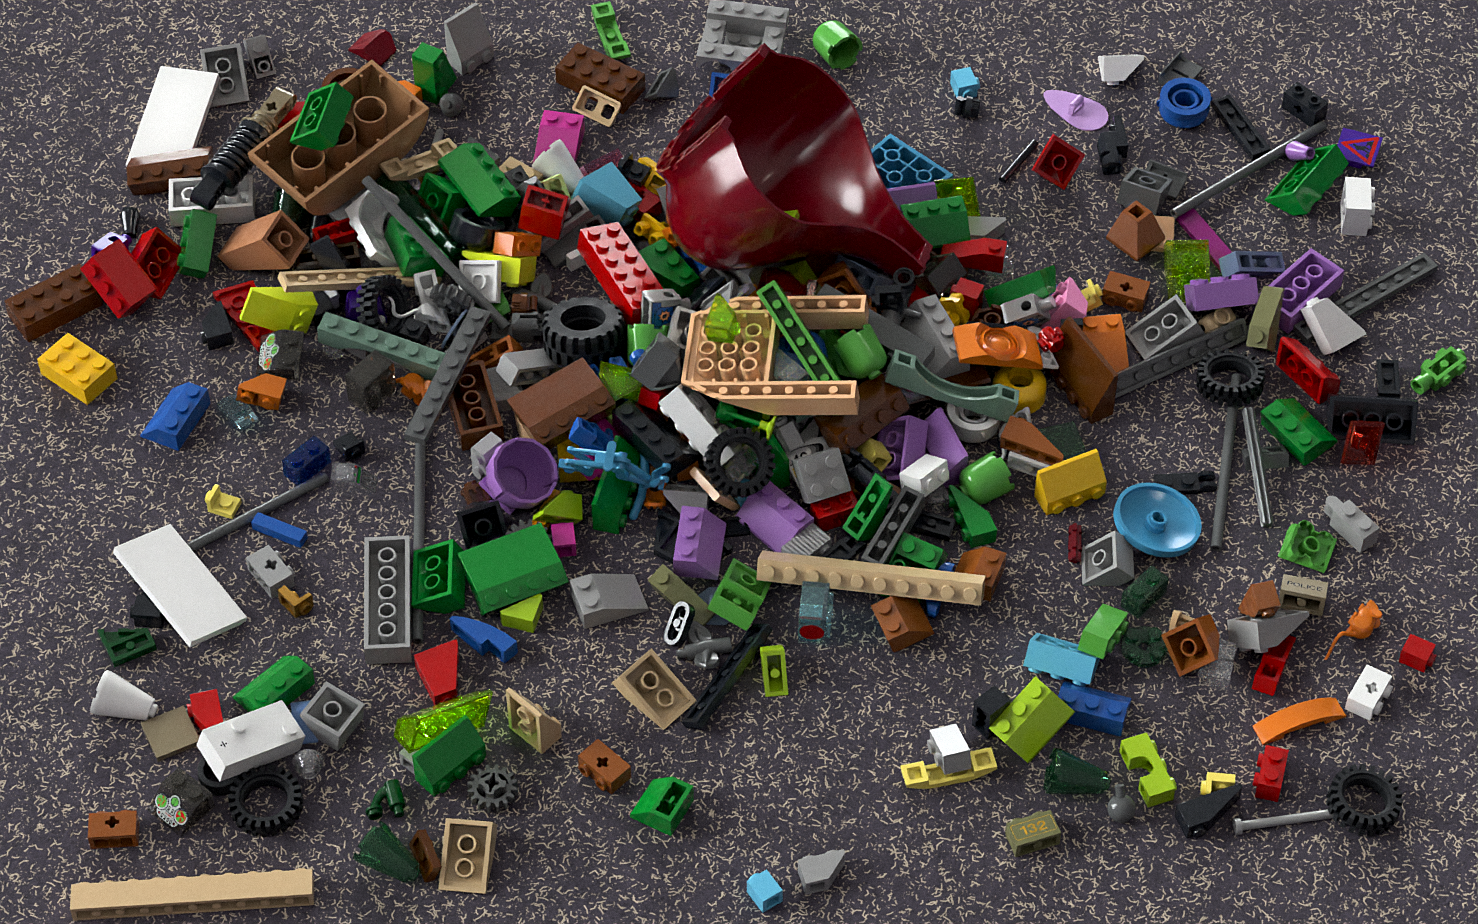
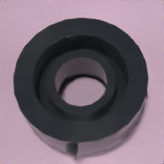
[449,208,505,251]

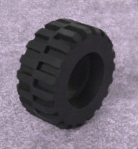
[542,296,626,368]

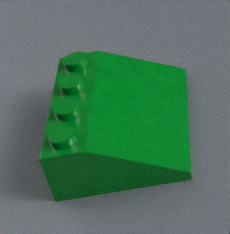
[457,523,569,616]

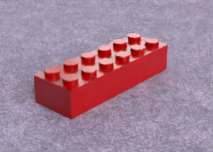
[577,222,663,326]

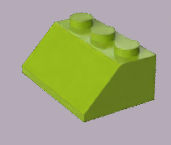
[989,676,1075,763]

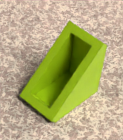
[500,593,543,633]

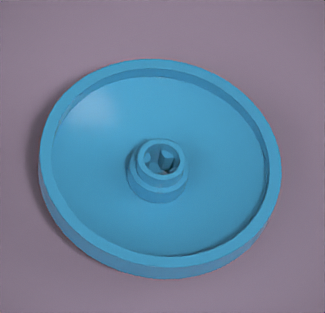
[1113,483,1202,558]

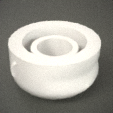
[947,403,1001,443]

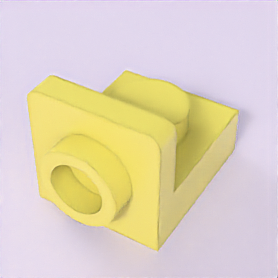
[1081,279,1103,312]
[205,484,242,519]
[1200,772,1235,795]

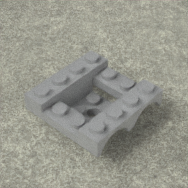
[696,0,789,71]

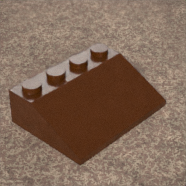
[1044,316,1118,424]
[507,357,616,450]

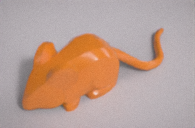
[371,358,431,406]
[1324,600,1382,660]

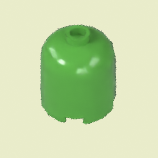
[813,20,862,70]
[627,324,669,366]
[833,324,887,380]
[958,451,1015,505]

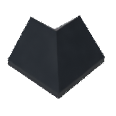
[456,499,507,550]

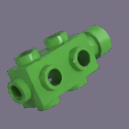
[1411,346,1467,395]

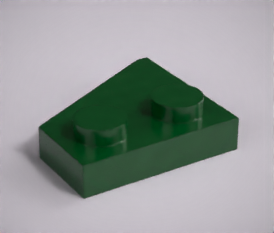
[97,628,157,667]

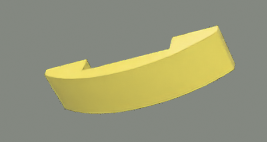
[901,747,997,789]

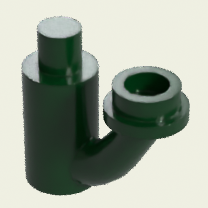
[365,779,406,820]

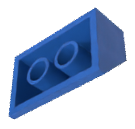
[140,382,210,451]
[1058,681,1132,737]

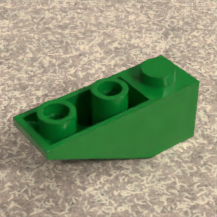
[946,485,997,548]

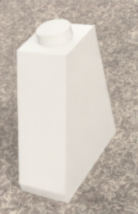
[1300,297,1366,355]

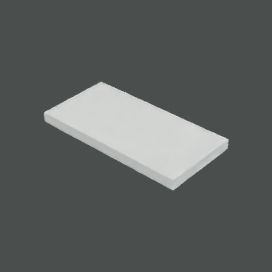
[126,66,220,167]
[113,524,247,647]

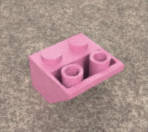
[1040,277,1088,329]

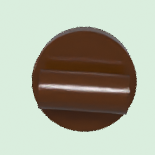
[512,292,538,313]

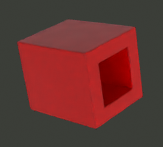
[1399,634,1437,673]

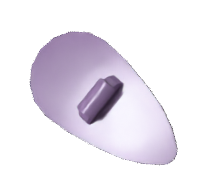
[1043,90,1108,131]

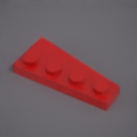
[213,280,279,352]

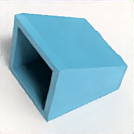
[571,162,642,227]

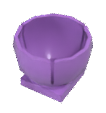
[478,437,558,515]

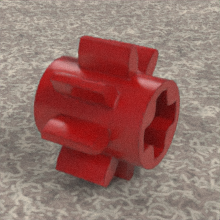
[1037,326,1065,353]

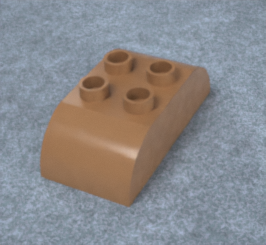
[248,60,429,215]

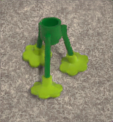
[715,401,777,450]

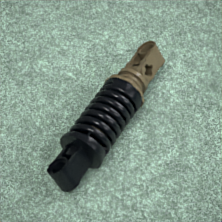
[190,86,297,211]

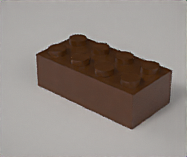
[555,42,646,114]
[4,263,103,342]
[448,360,505,451]

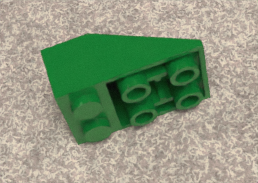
[879,532,948,603]

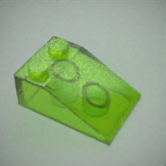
[1163,240,1210,303]

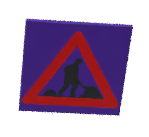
[1337,128,1383,169]

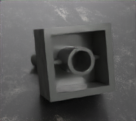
[631,332,683,391]

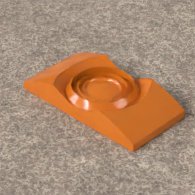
[952,322,1043,370]

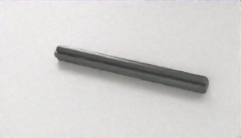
[1242,407,1273,527]

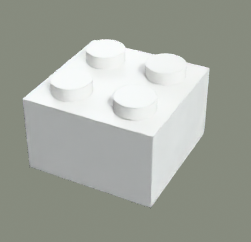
[1340,177,1375,236]

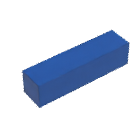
[251,512,308,548]

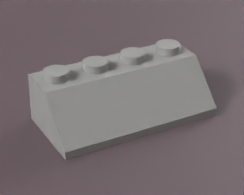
[900,294,970,379]

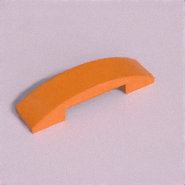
[1253,697,1346,745]

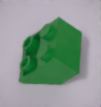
[630,776,694,836]

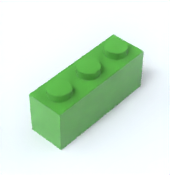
[1077,604,1129,659]

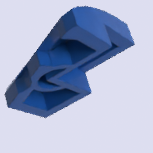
[569,417,614,451]

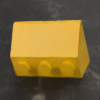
[1034,449,1107,516]

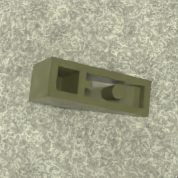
[1246,286,1285,352]
[648,564,715,626]

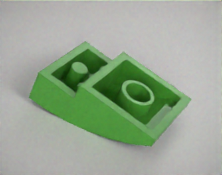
[707,558,772,631]

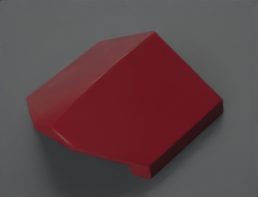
[348,29,397,67]

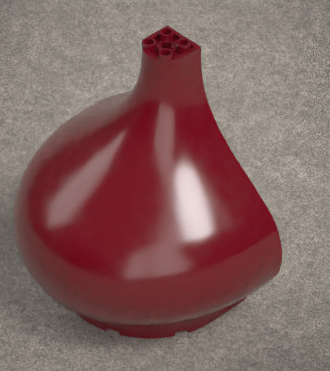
[656,43,933,283]

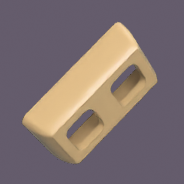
[572,86,622,127]

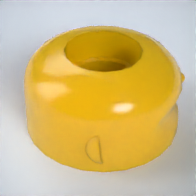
[993,366,1047,415]

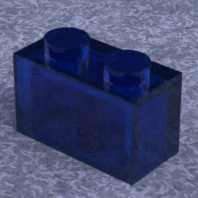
[282,436,331,486]

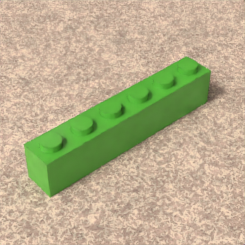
[756,280,842,381]

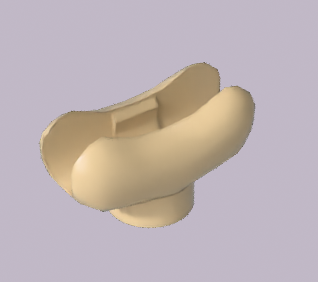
[1198,307,1236,333]

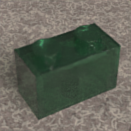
[1121,565,1169,619]

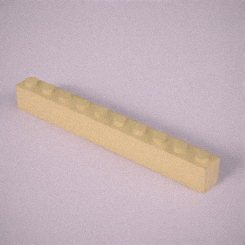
[756,550,986,606]
[70,868,314,921]

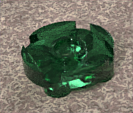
[1121,626,1167,668]

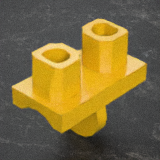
[634,213,669,245]
[939,293,970,327]

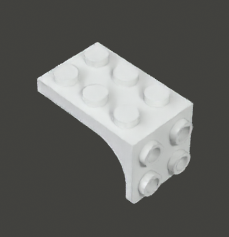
[345,185,400,267]

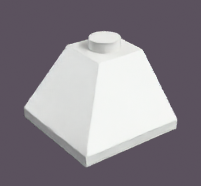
[1098,54,1144,85]

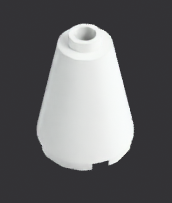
[532,139,584,196]
[90,670,158,721]

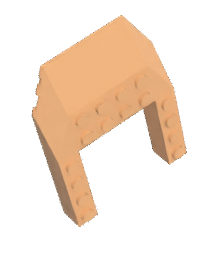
[681,295,869,415]

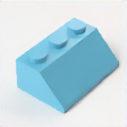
[1023,633,1100,686]

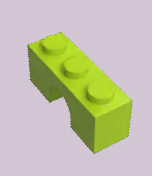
[1119,732,1177,808]

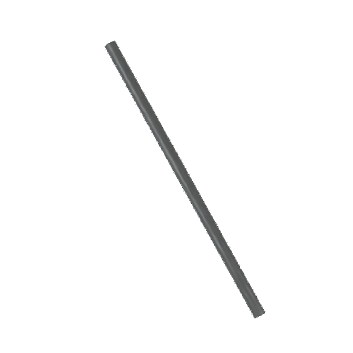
[412,406,426,644]

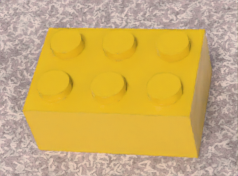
[37,333,118,405]

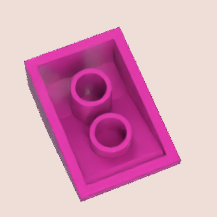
[533,110,585,163]

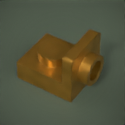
[278,585,314,618]

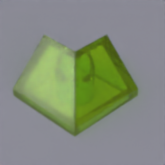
[933,177,981,217]
[599,361,642,401]

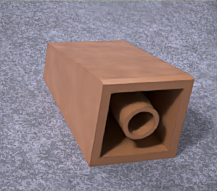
[217,210,310,270]

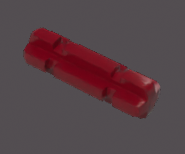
[1068,523,1082,563]

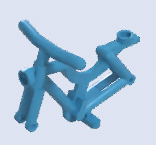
[558,441,671,520]

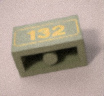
[1005,810,1061,857]

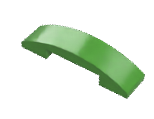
[591,1,631,60]

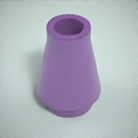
[1285,141,1315,161]

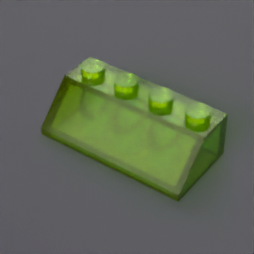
[393,690,493,753]

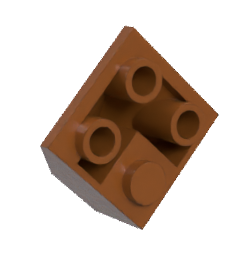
[1106,200,1165,262]

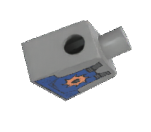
[640,289,691,329]
[1001,294,1056,327]

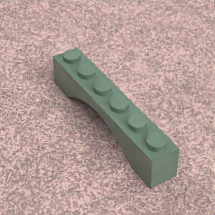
[317,312,446,381]
[885,349,1019,422]

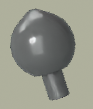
[439,93,464,117]
[1107,784,1136,824]

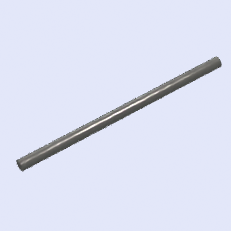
[1170,121,1327,219]
[362,175,511,331]
[1210,373,1242,551]
[129,472,329,583]

